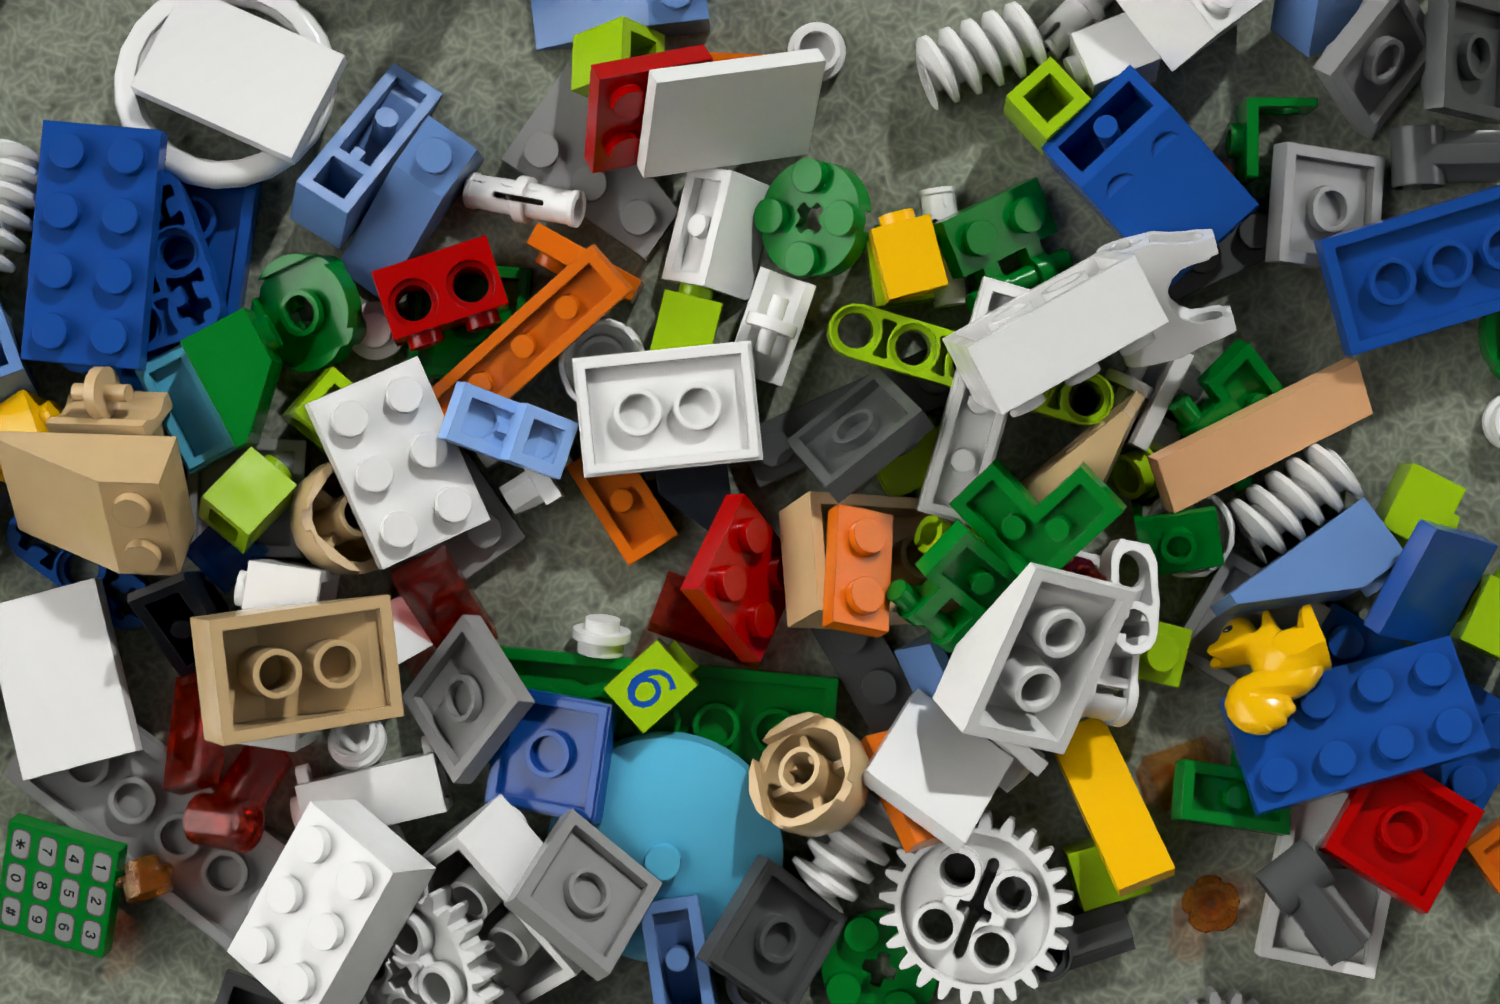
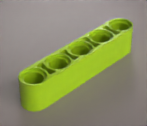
[826,303,1114,425]

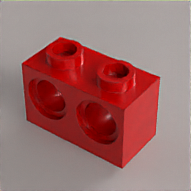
[371,235,509,351]

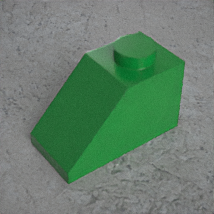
[180,307,283,449]

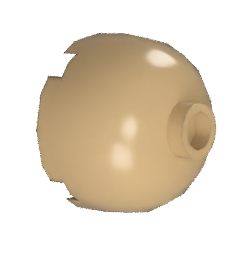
[290,462,378,576]
[749,712,870,838]

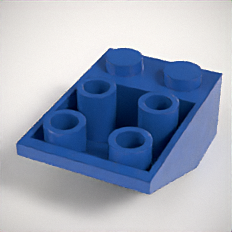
[1041,65,1259,289]

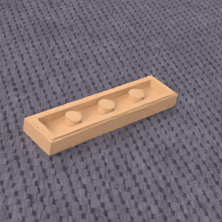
[1147,357,1373,514]

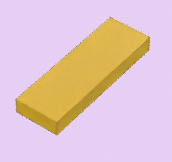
[1053,718,1175,897]

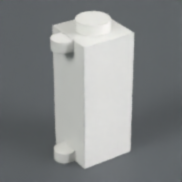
[290,736,454,828]

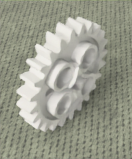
[879,810,1074,1004]
[361,877,504,1004]

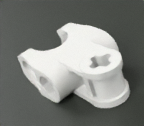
[1097,229,1237,368]
[1060,539,1160,727]

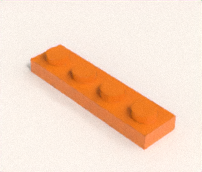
[432,244,634,416]

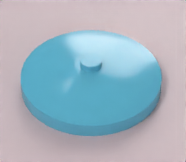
[547,731,783,962]

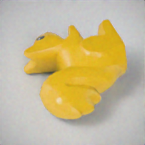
[1207,604,1332,735]

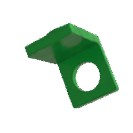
[1226,97,1318,185]
[1131,499,1224,576]

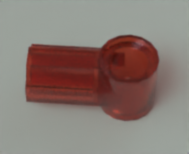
[183,745,293,853]

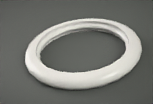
[114,0,337,189]

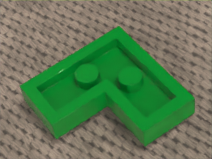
[949,458,1127,576]
[1170,744,1292,836]

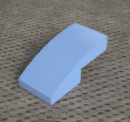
[437,381,579,480]

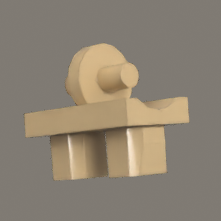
[46,366,173,436]

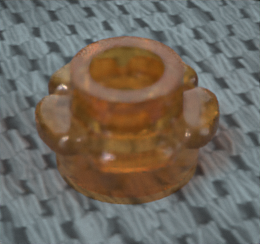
[115,855,174,903]
[1182,875,1240,933]

